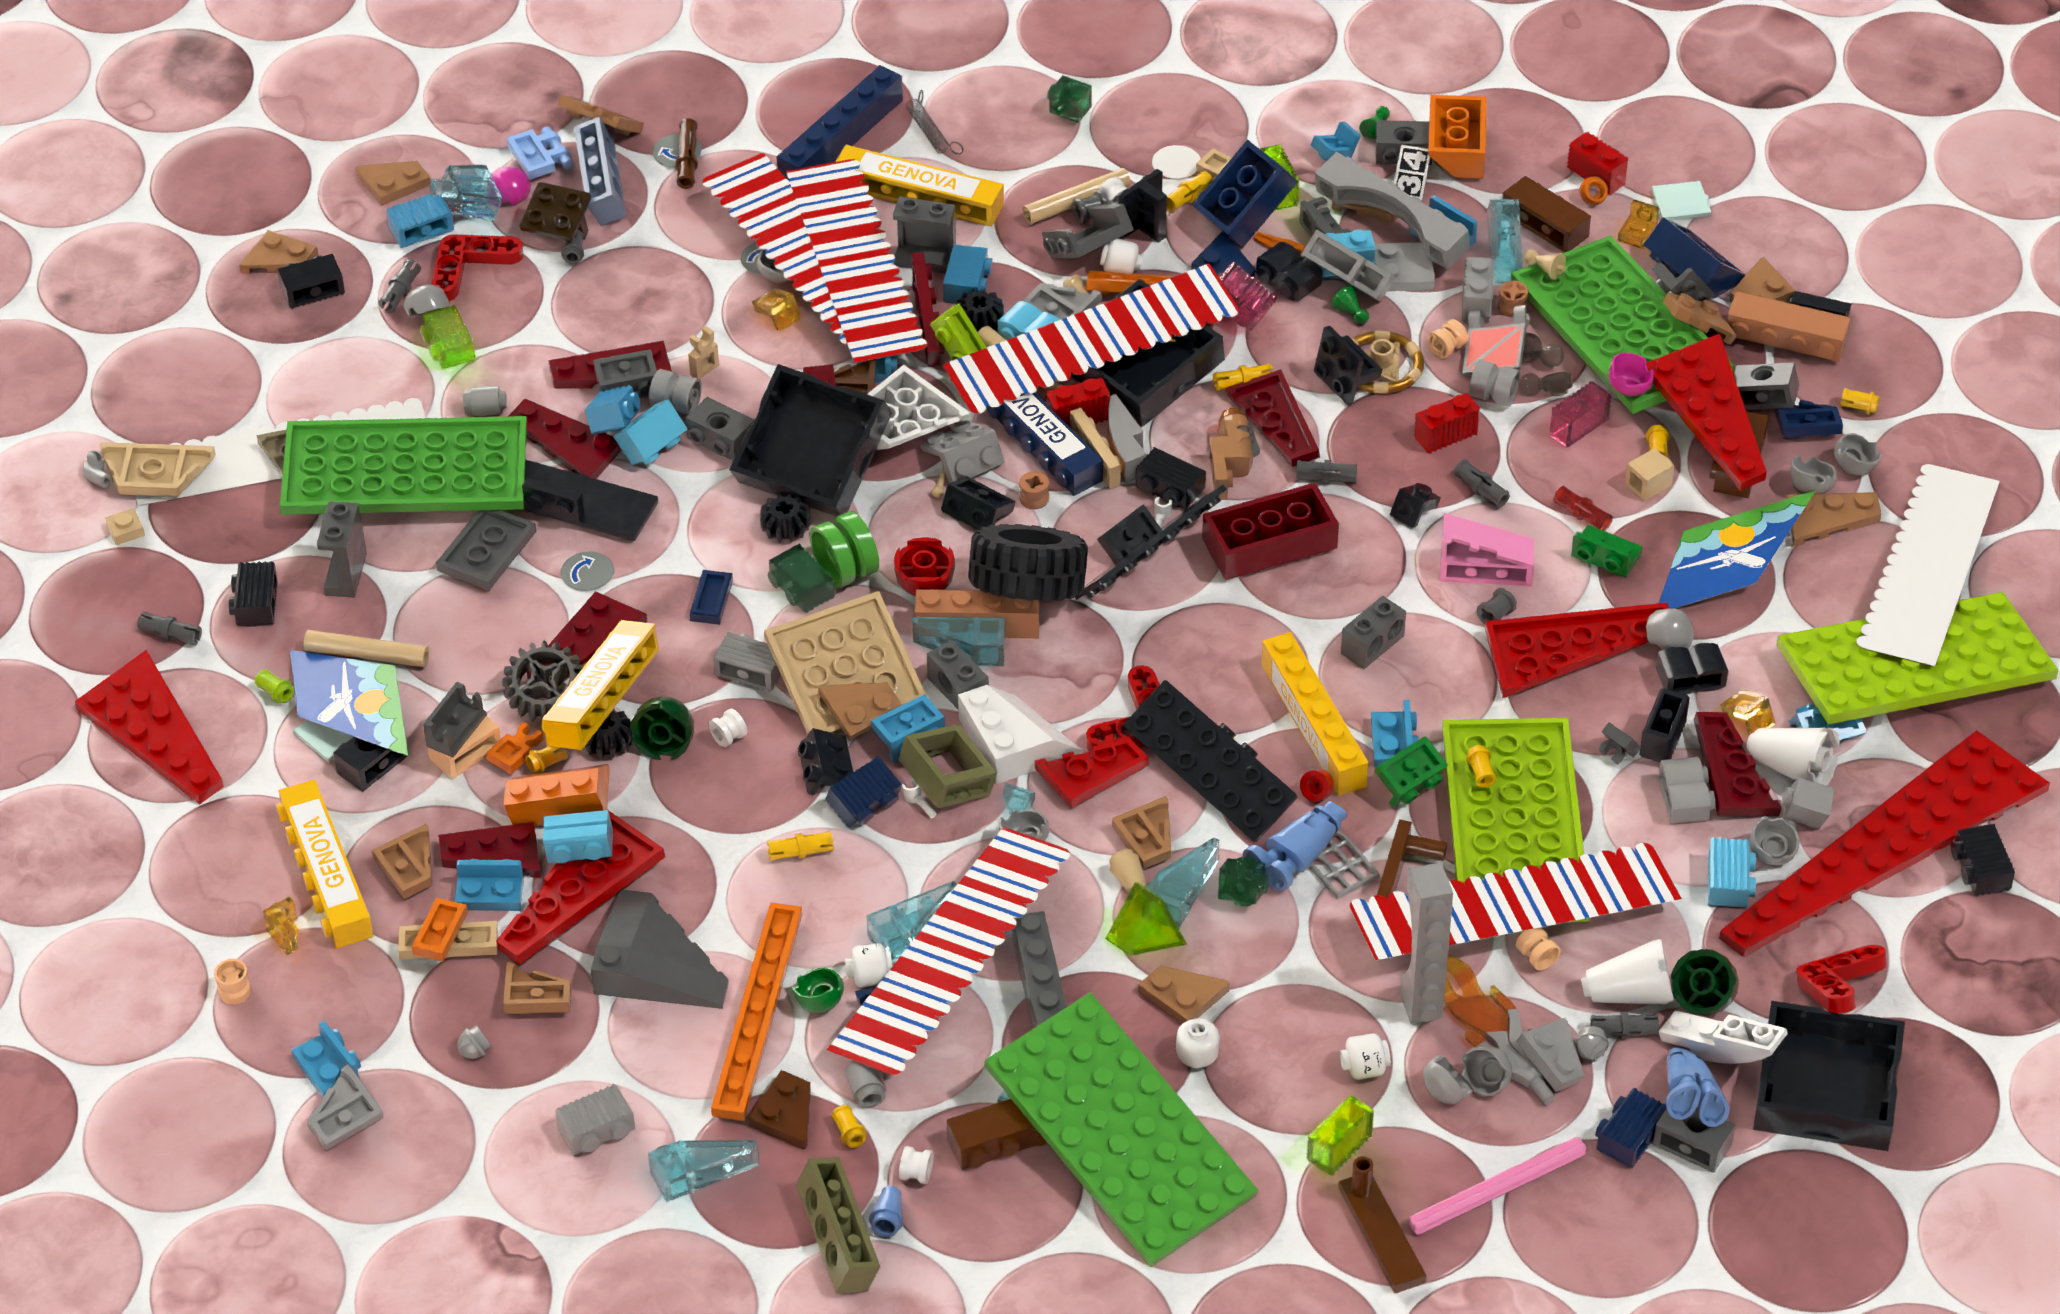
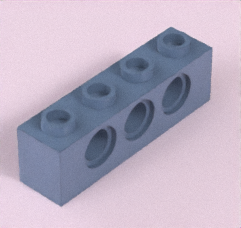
[574,117,627,226]

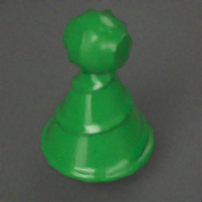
[1359,105,1390,140]
[1331,286,1369,325]

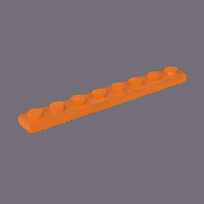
[711,902,802,1121]

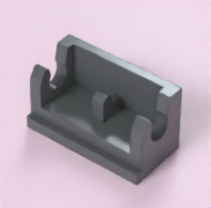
[1300,197,1351,237]
[423,682,487,758]

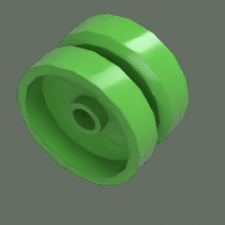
[809,511,880,589]

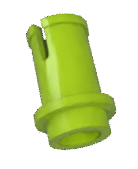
[255,669,294,703]

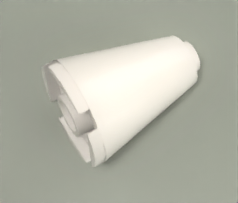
[1747,728,1840,786]
[1581,939,1674,1005]

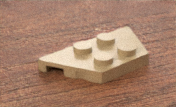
[100,442,216,496]

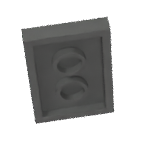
[436,510,536,591]

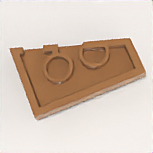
[558,94,644,136]
[1786,492,1881,547]

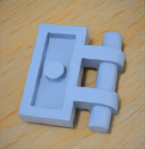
[507,127,573,180]

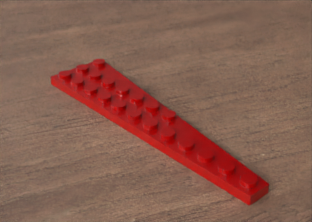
[1719,730,2050,957]

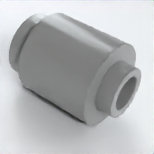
[463,385,507,417]
[845,1060,886,1108]

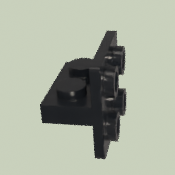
[1118,169,1167,243]
[1314,326,1383,405]

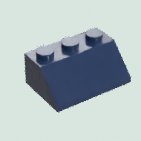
[1643,217,1746,298]

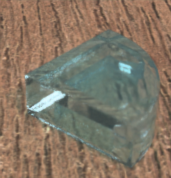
[1003,782,1035,815]

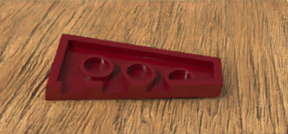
[912,252,945,367]
[548,340,672,389]
[1226,369,1320,467]
[508,398,622,479]
[526,591,647,688]
[1693,712,1782,817]

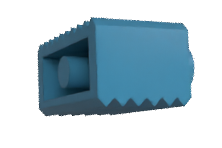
[386,191,454,248]
[943,244,993,303]
[585,385,641,435]

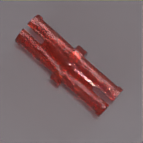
[1553,485,1613,531]

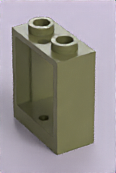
[898,724,997,809]

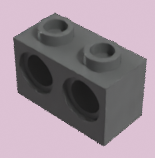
[1341,596,1406,669]

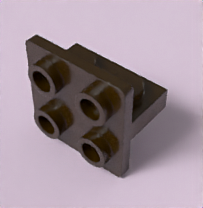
[519,182,591,241]

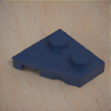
[1774,400,1843,438]

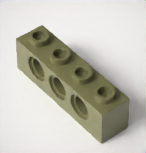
[796,1157,881,1294]

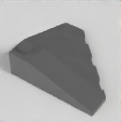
[591,890,729,1009]

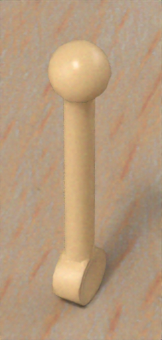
[932,467,946,498]

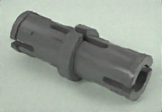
[379,259,421,312]
[1454,459,1510,508]
[1296,460,1357,484]
[137,611,202,646]
[1590,1012,1659,1039]

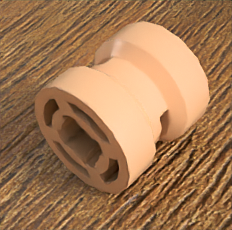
[1427,319,1469,359]
[1515,927,1561,971]
[214,959,251,1005]

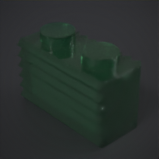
[768,544,835,613]

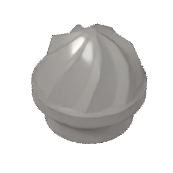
[457,1025,492,1059]
[1575,1026,1609,1061]

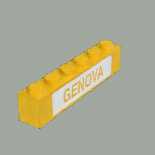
[836,145,1004,227]
[542,620,659,750]
[1261,632,1369,796]
[276,779,373,949]

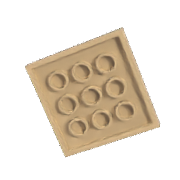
[764,591,926,735]

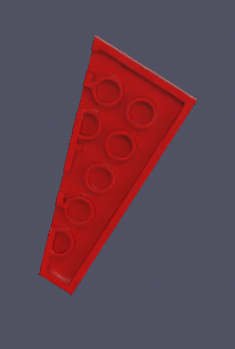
[1646,333,1767,490]
[1485,602,1669,698]
[75,650,224,805]
[496,809,665,965]

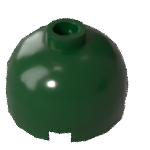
[630,696,694,760]
[1671,949,1739,1015]

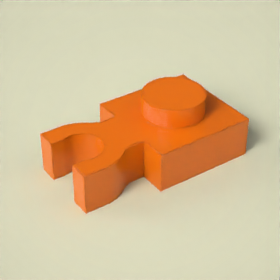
[486,722,543,775]

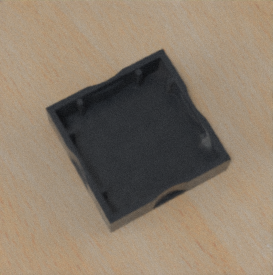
[1071,278,1225,427]
[729,364,892,517]
[1753,1001,1905,1151]

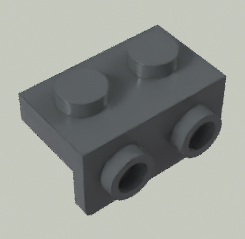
[1652,261,1714,302]

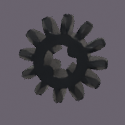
[957,289,1004,332]
[760,493,811,543]
[584,709,633,759]

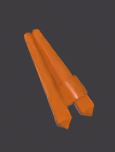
[1254,232,1305,254]

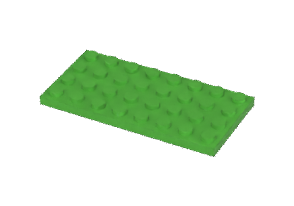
[1511,235,1735,414]
[280,416,527,515]
[984,992,1258,1267]

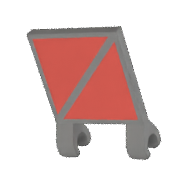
[1462,305,1530,377]

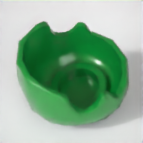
[792,967,844,1013]

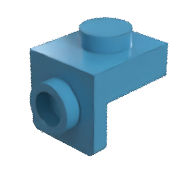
[1310,122,1361,161]

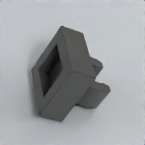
[1599,722,1641,764]

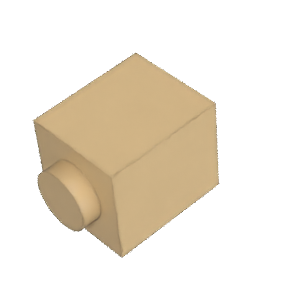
[1625,448,1674,501]

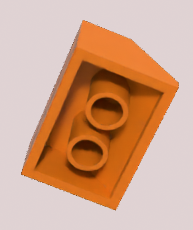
[1428,94,1487,179]
[504,764,610,826]

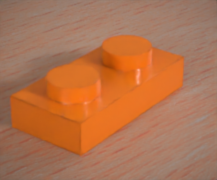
[412,897,468,962]

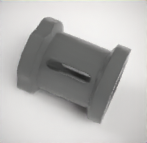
[1072,190,1108,223]
[1476,588,1517,624]

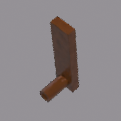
[1377,819,1447,899]
[1339,1156,1427,1294]

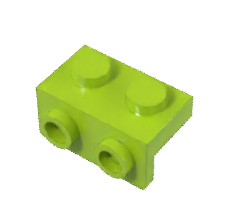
[930,303,987,361]

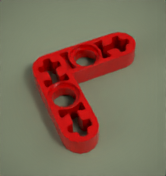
[432,234,524,301]
[1086,665,1160,752]
[1796,945,1887,1013]

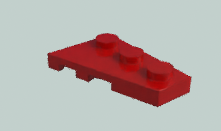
[1034,738,1149,808]

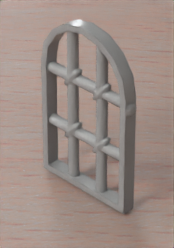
[1309,830,1380,899]

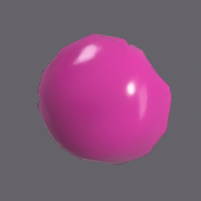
[485,167,531,207]
[1608,353,1654,396]

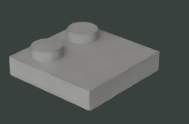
[1374,242,1435,291]

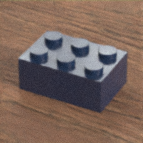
[1192,139,1298,247]

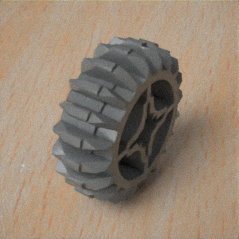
[502,640,583,722]

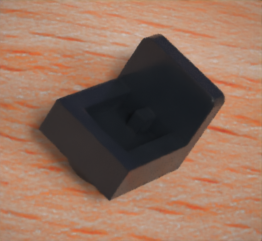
[1390,483,1441,528]

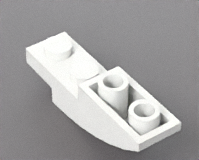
[1659,1010,1788,1064]

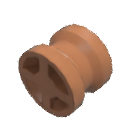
[1498,281,1528,317]
[1019,471,1049,509]

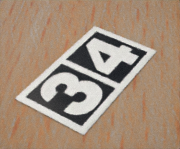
[1394,145,1430,200]

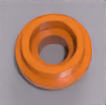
[1579,177,1608,205]

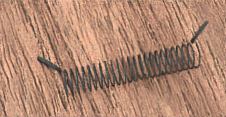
[906,90,963,154]

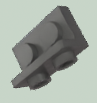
[593,349,657,398]

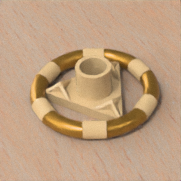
[1352,330,1424,394]

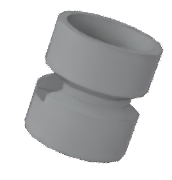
[1469,359,1521,407]
[649,369,702,415]

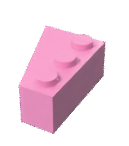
[1440,513,1534,586]

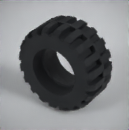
[968,524,1088,601]

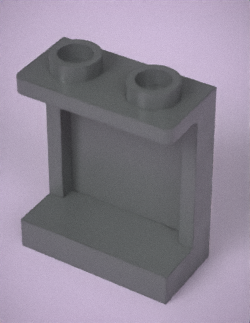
[893,196,956,274]
[1042,204,1134,258]
[317,501,367,598]

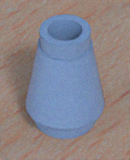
[869,1186,903,1237]

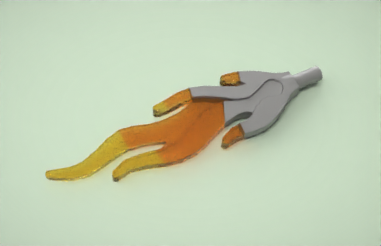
[1444,953,1555,1105]

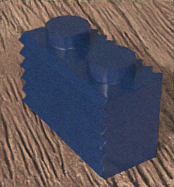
[826,756,902,828]
[1595,1088,1667,1168]

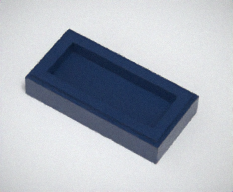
[689,570,733,625]

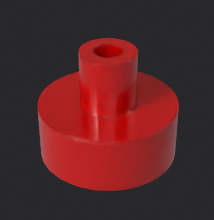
[1300,769,1334,802]

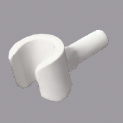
[1154,497,1172,527]
[902,778,937,818]

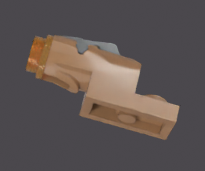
[1209,408,1260,500]

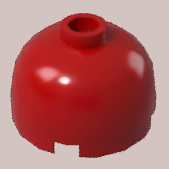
[893,537,955,597]

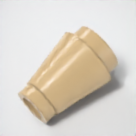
[1109,849,1149,899]

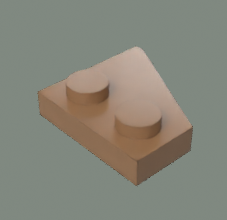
[355,161,432,206]
[1663,292,1737,345]
[818,682,902,741]

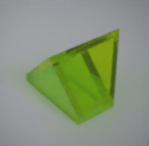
[1105,882,1188,955]

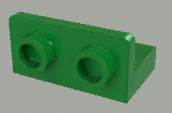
[1571,525,1643,577]
[1374,736,1448,808]

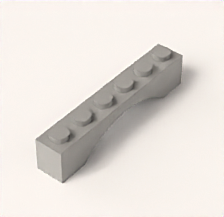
[1315,152,1470,270]
[1400,862,1453,1024]

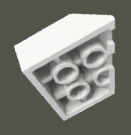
[867,365,970,450]
[958,685,1083,784]

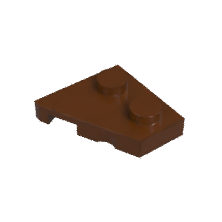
[748,1070,811,1150]

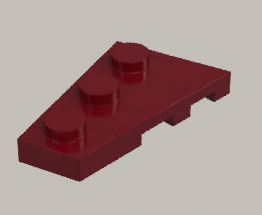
[438,822,542,879]

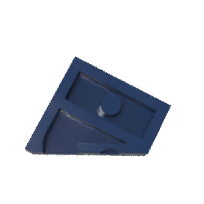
[1191,232,1255,293]

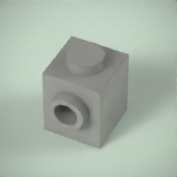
[1781,777,1835,829]

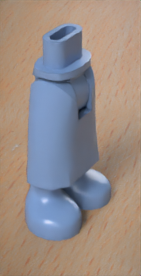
[1242,801,1347,891]
[1666,1048,1730,1127]

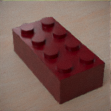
[1202,482,1339,580]

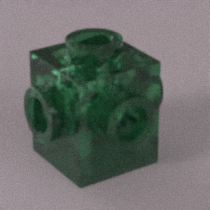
[1047,75,1092,123]
[1218,857,1269,906]

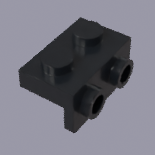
[798,728,853,795]

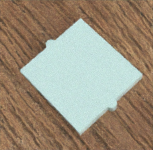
[1651,181,1711,221]
[293,720,354,763]

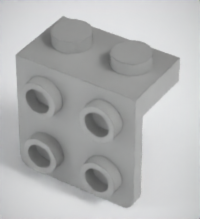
[920,420,1005,483]

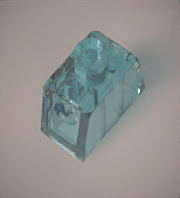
[430,165,502,221]

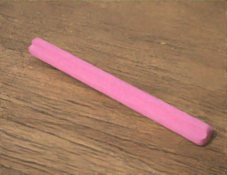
[1408,1137,1586,1235]

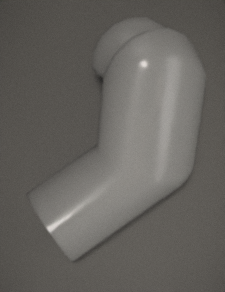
[83,450,112,488]

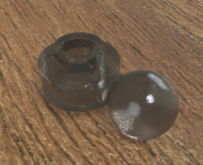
[1522,332,1564,368]
[1518,372,1573,396]

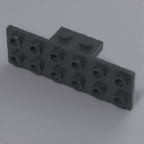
[521,460,659,541]
[1074,485,1227,600]
[1124,680,1298,842]

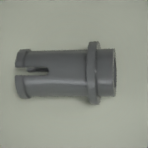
[561,230,584,264]

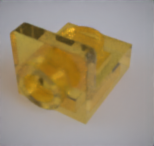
[1618,199,1660,249]
[752,288,801,331]
[1720,689,1775,736]
[263,897,299,955]

